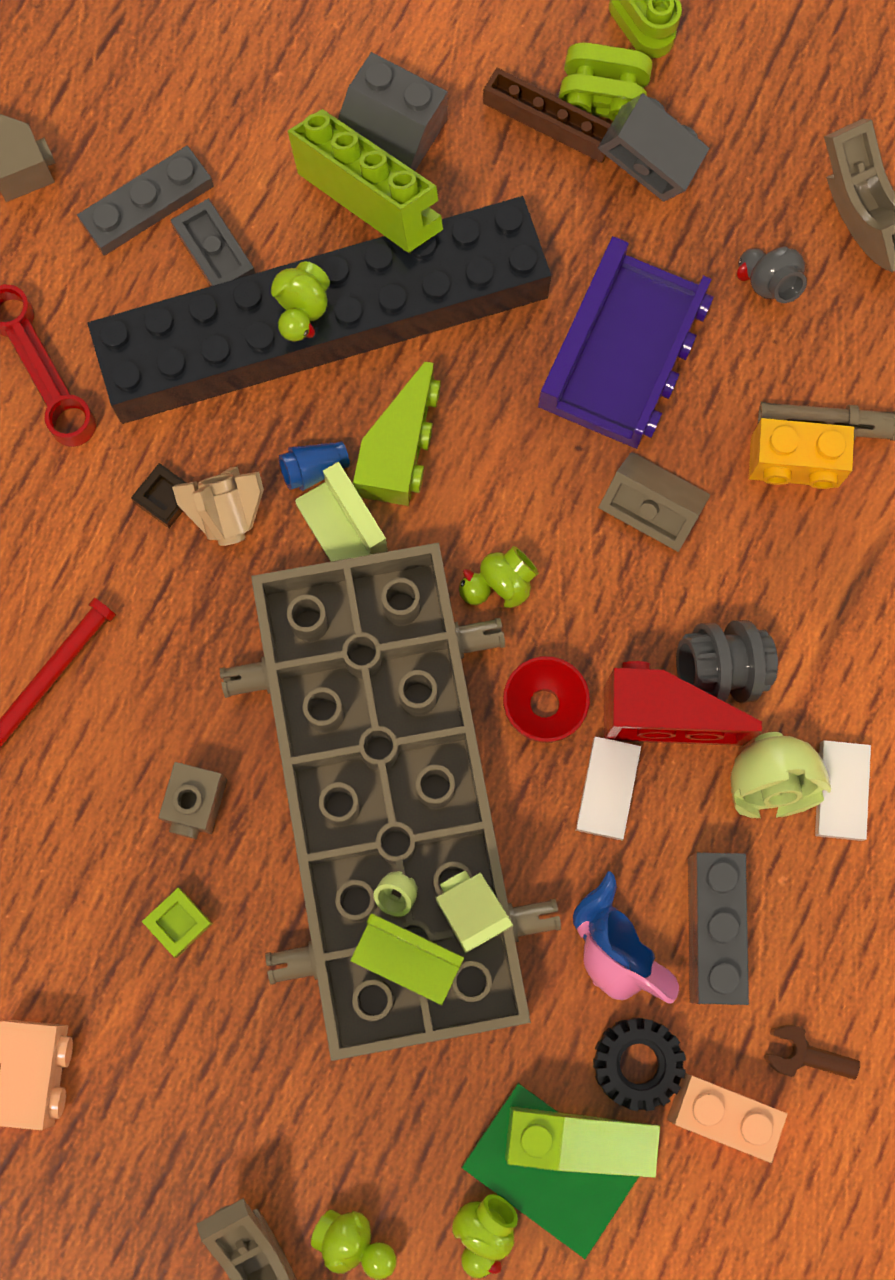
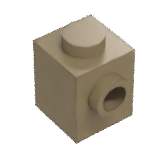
[158,762,227,839]

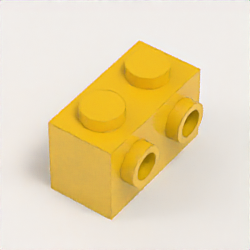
[749,418,854,489]

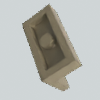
[598,452,710,552]

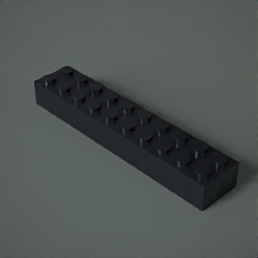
[87,196,552,424]

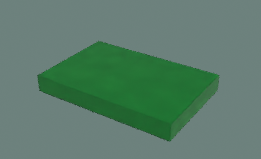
[461,1082,639,1259]

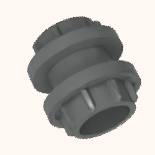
[676,620,778,703]

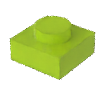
[142,888,213,958]

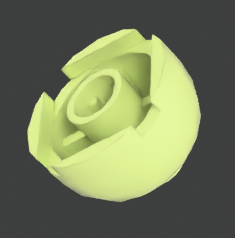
[730,732,831,818]

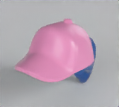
[573,871,679,1004]

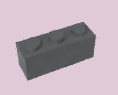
[688,853,749,1005]

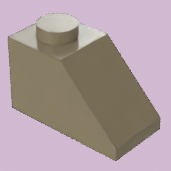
[0,114,55,202]

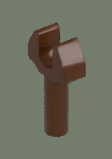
[764,1025,860,1080]

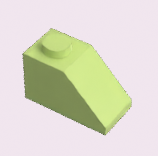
[436,870,513,953]

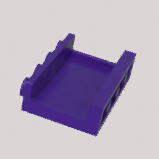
[538,236,714,449]

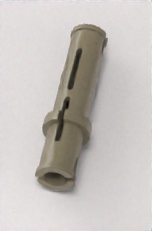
[757,402,895,441]

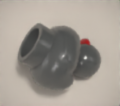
[737,246,807,303]

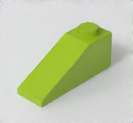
[505,1106,660,1178]

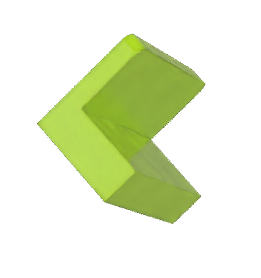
[350,913,464,1005]

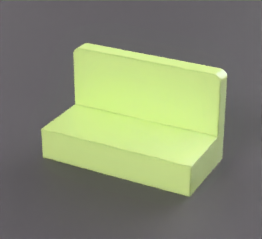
[295,462,388,562]

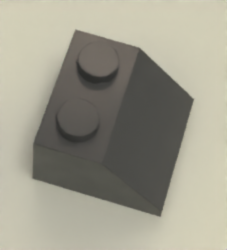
[338,52,448,171]

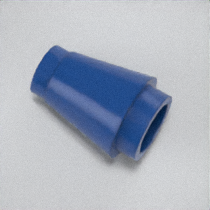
[279,441,350,491]

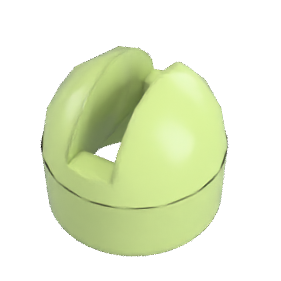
[374,871,418,917]

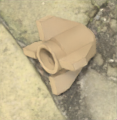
[172,466,264,546]

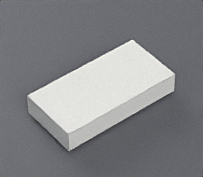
[575,736,641,841]
[815,740,871,841]

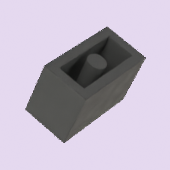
[597,93,710,202]

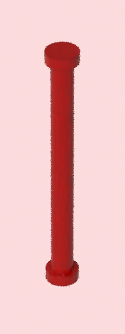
[0,598,116,748]

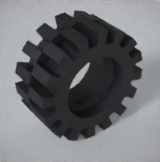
[593,1018,686,1111]

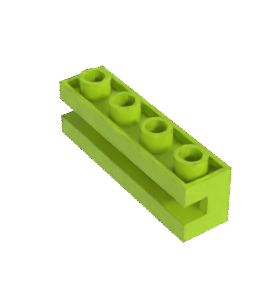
[288,109,443,253]

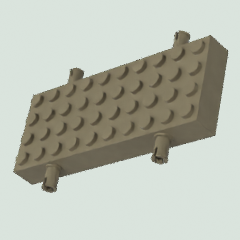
[220,543,561,1061]

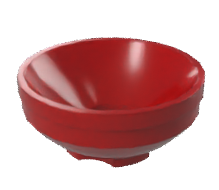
[503,656,590,743]

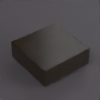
[131,463,186,528]

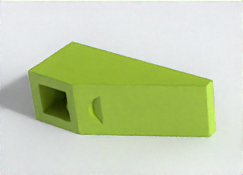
[353,362,441,506]

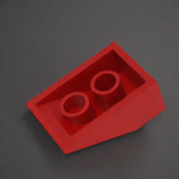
[604,661,762,746]

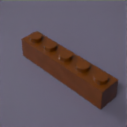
[483,67,611,163]

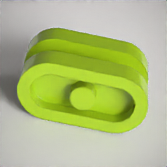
[609,0,682,58]
[559,43,653,121]

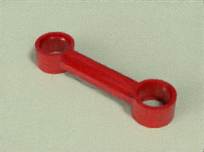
[0,284,96,447]

